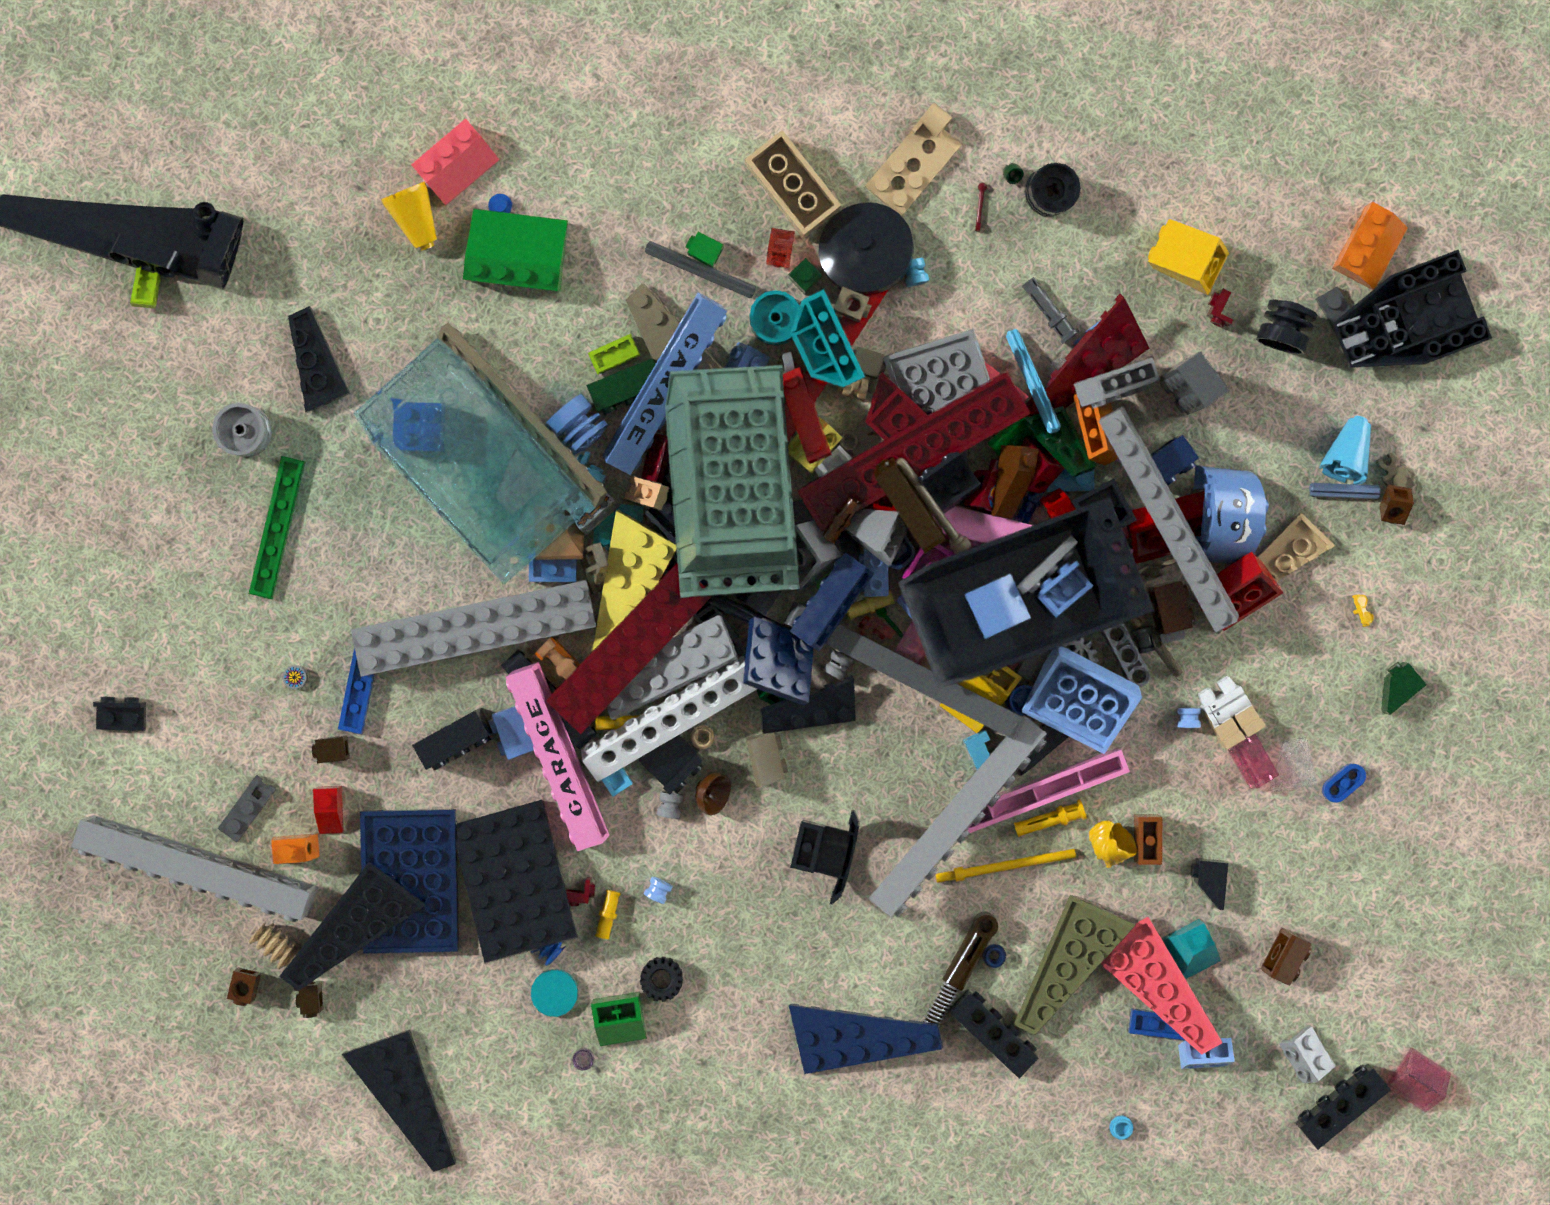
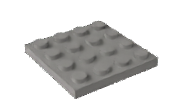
[883,328,990,415]

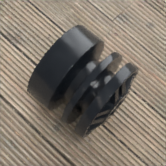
[1024,162,1081,217]
[1256,299,1317,355]

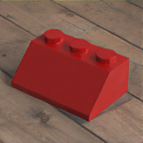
[1192,552,1283,631]

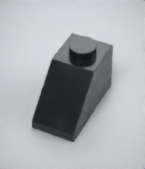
[1191,858,1228,910]

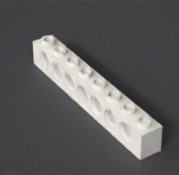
[581,655,757,782]

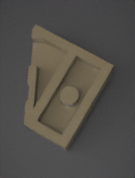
[580,542,608,595]

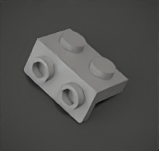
[1280,1026,1335,1083]

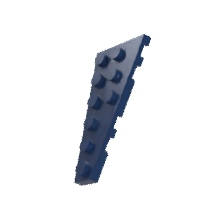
[789,1004,943,1074]

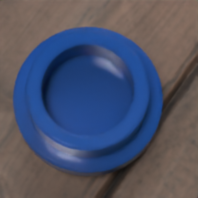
[488,194,512,213]

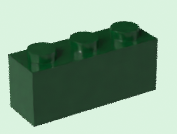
[586,358,655,415]

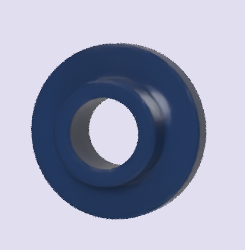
[982,944,1006,968]

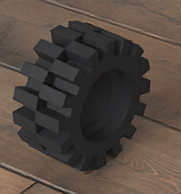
[640,956,683,1002]

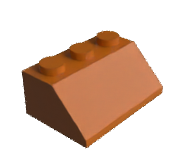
[1332,202,1408,290]

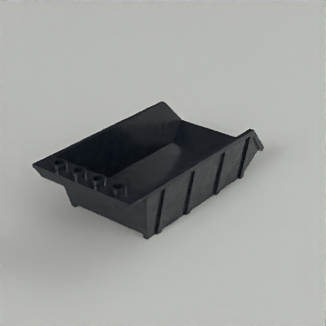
[898,497,1154,688]

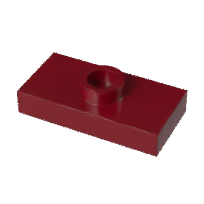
[641,433,669,483]

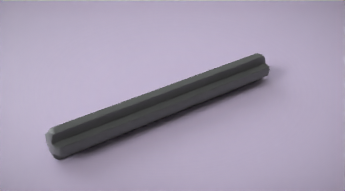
[645,241,756,298]

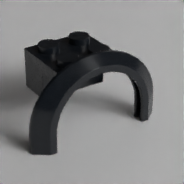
[790,810,860,905]

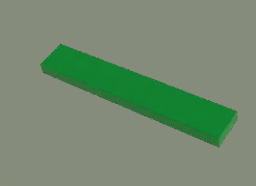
[248,456,306,599]

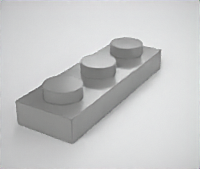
[1016,536,1078,594]

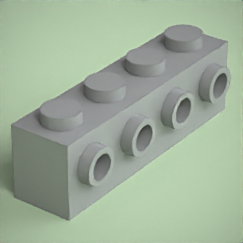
[1074,357,1160,408]

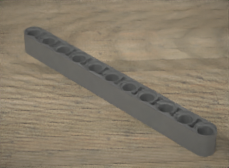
[784,601,1025,740]

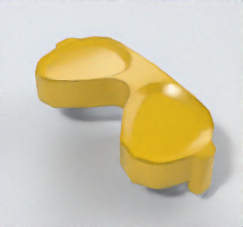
[1352,594,1374,627]

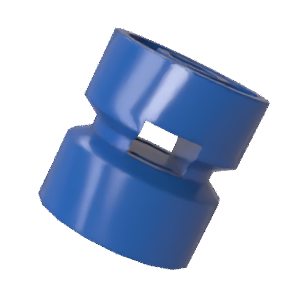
[1005,685,1033,716]

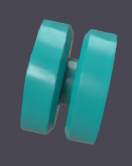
[749,290,800,346]

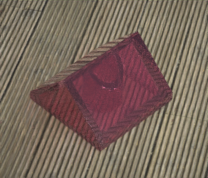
[1387,1047,1451,1112]

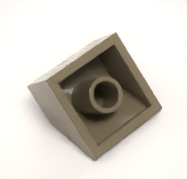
[746,733,788,788]

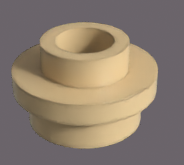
[691,725,714,749]

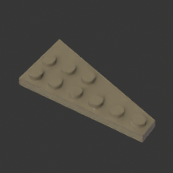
[626,283,722,370]

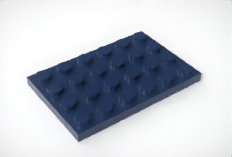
[360,809,459,954]

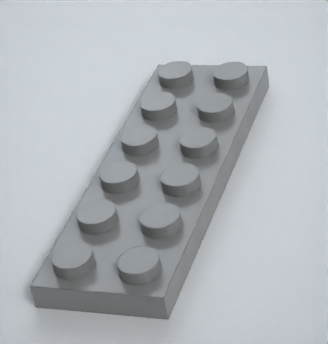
[607,615,739,720]

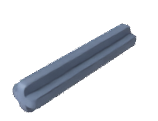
[1309,483,1380,499]

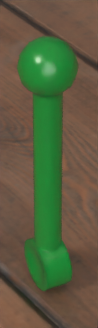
[876,607,912,647]

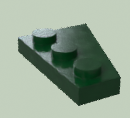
[1021,406,1096,477]

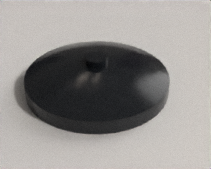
[818,202,914,295]

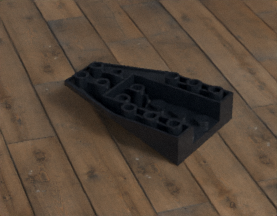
[1332,249,1492,368]

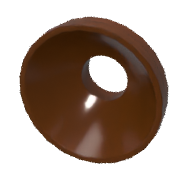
[695,773,731,816]

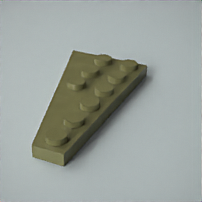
[1014,895,1136,1035]

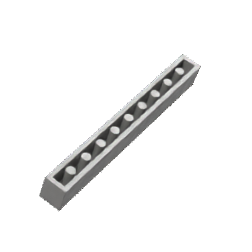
[1099,406,1239,632]
[869,715,1047,919]

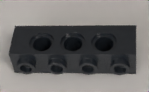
[949,989,1039,1079]
[1295,1063,1391,1150]

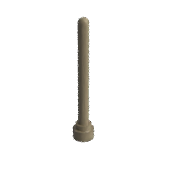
[897,458,971,554]

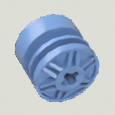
[545,394,608,456]

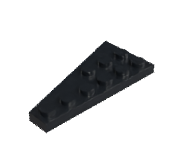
[279,861,426,991]
[342,1029,457,1172]

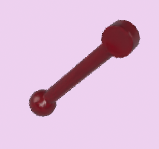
[975,182,987,232]

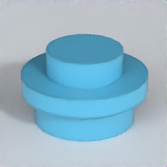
[1109,1115,1133,1140]

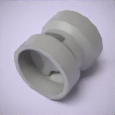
[823,650,854,681]
[657,791,684,819]

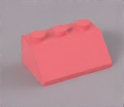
[411,118,500,205]

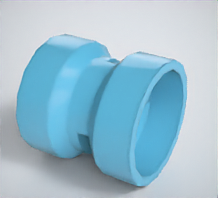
[905,258,929,287]

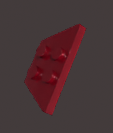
[865,372,927,440]

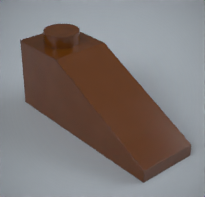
[991,445,1038,519]

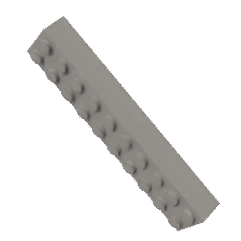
[351,580,597,676]
[71,815,319,922]

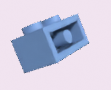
[489,706,534,760]

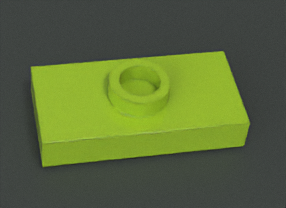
[130,266,162,309]
[588,334,641,375]

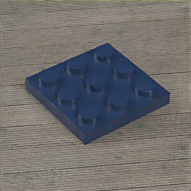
[743,617,814,706]

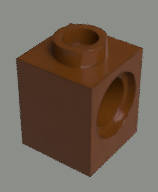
[1380,484,1414,525]
[227,967,261,1006]

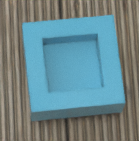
[602,768,633,796]

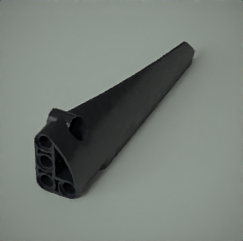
[0,194,244,289]

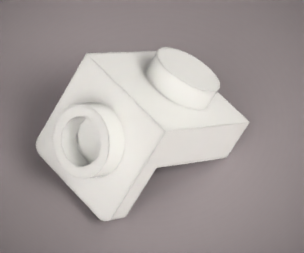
[815,445,852,477]

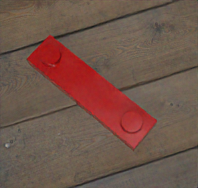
[783,367,832,464]

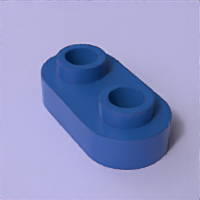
[1322,763,1366,803]

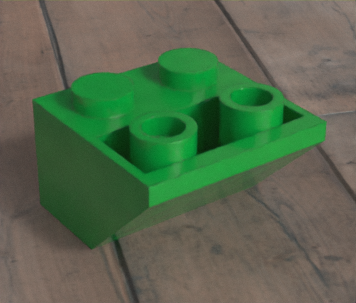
[591,991,647,1046]

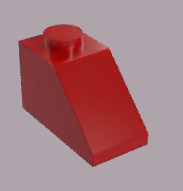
[313,786,344,834]

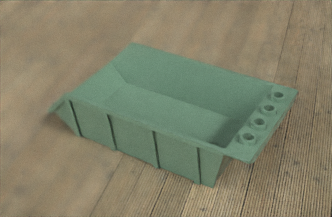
[665,365,799,598]

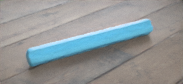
[1006,329,1061,434]

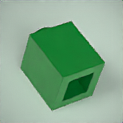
[685,231,724,268]

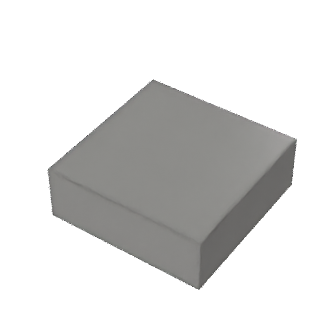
[1157,630,1185,643]

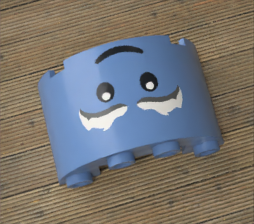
[1193,465,1269,564]

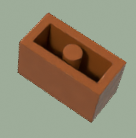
[1134,814,1162,865]

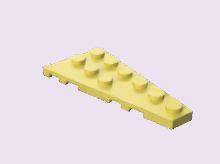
[592,510,677,651]

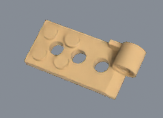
[865,102,962,216]

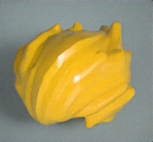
[1089,820,1137,868]

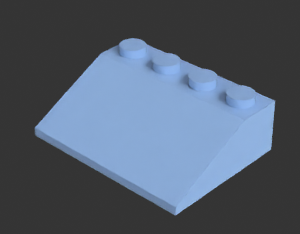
[1022,646,1142,754]

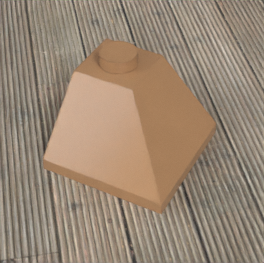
[534,506,585,560]

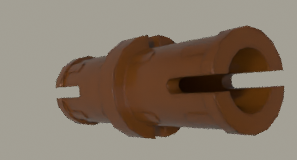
[822,496,862,543]

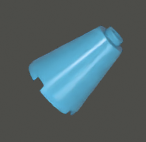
[1319,416,1371,485]

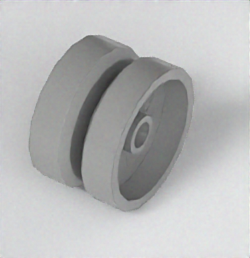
[212,403,272,457]

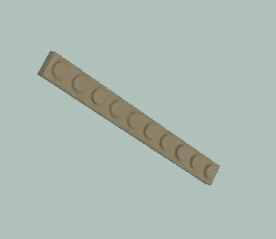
[438,323,607,508]

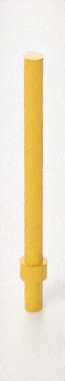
[935,849,1076,883]

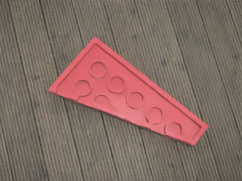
[1101,917,1223,1054]

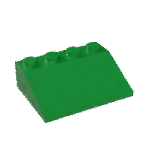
[463,209,568,292]

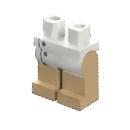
[1198,676,1266,750]

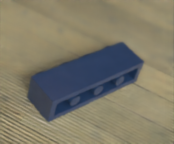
[790,553,874,651]

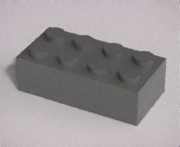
[1160,351,1230,415]

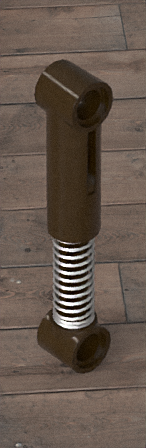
[922,912,998,1027]

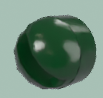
[1003,163,1024,184]

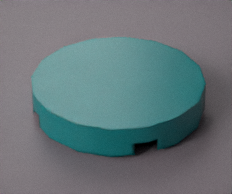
[531,969,578,1017]

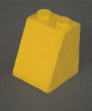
[1148,219,1229,295]

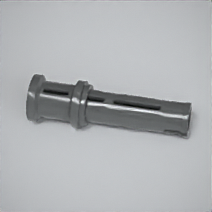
[1022,277,1079,344]

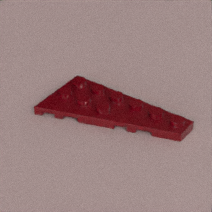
[1026,294,1150,417]

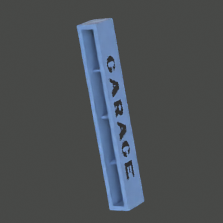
[602,292,727,475]

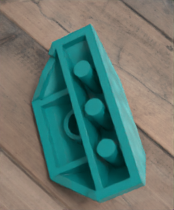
[790,290,865,388]

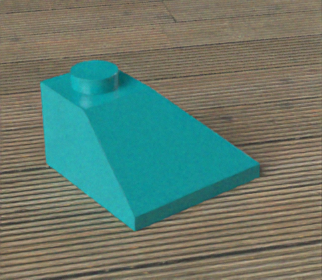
[1161,919,1221,979]

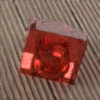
[766,228,795,268]
[858,614,896,640]

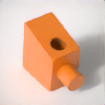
[271,833,320,864]

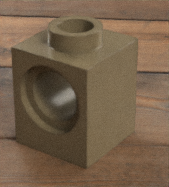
[834,287,872,323]
[855,347,886,379]

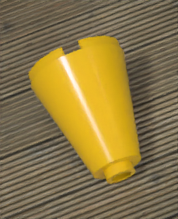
[381,181,437,251]

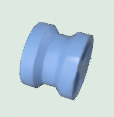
[1177,708,1201,728]
[643,876,673,904]

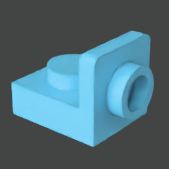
[577,451,607,484]

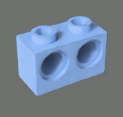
[1178,1038,1235,1069]

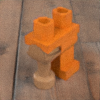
[535,636,579,678]

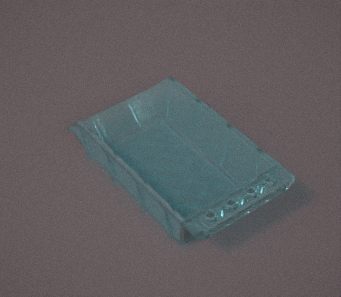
[353,338,594,585]

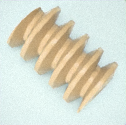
[249,922,301,969]

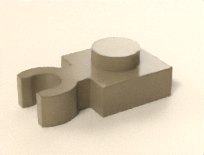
[1376,453,1415,488]

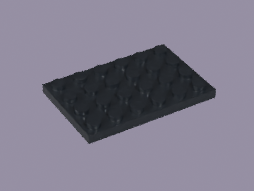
[455,800,578,964]

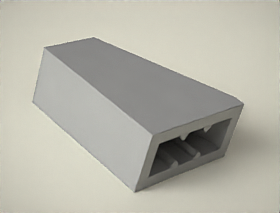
[845,508,908,565]

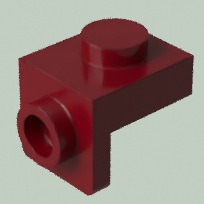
[1207,288,1233,328]
[566,877,596,906]

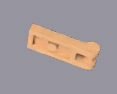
[624,476,669,510]

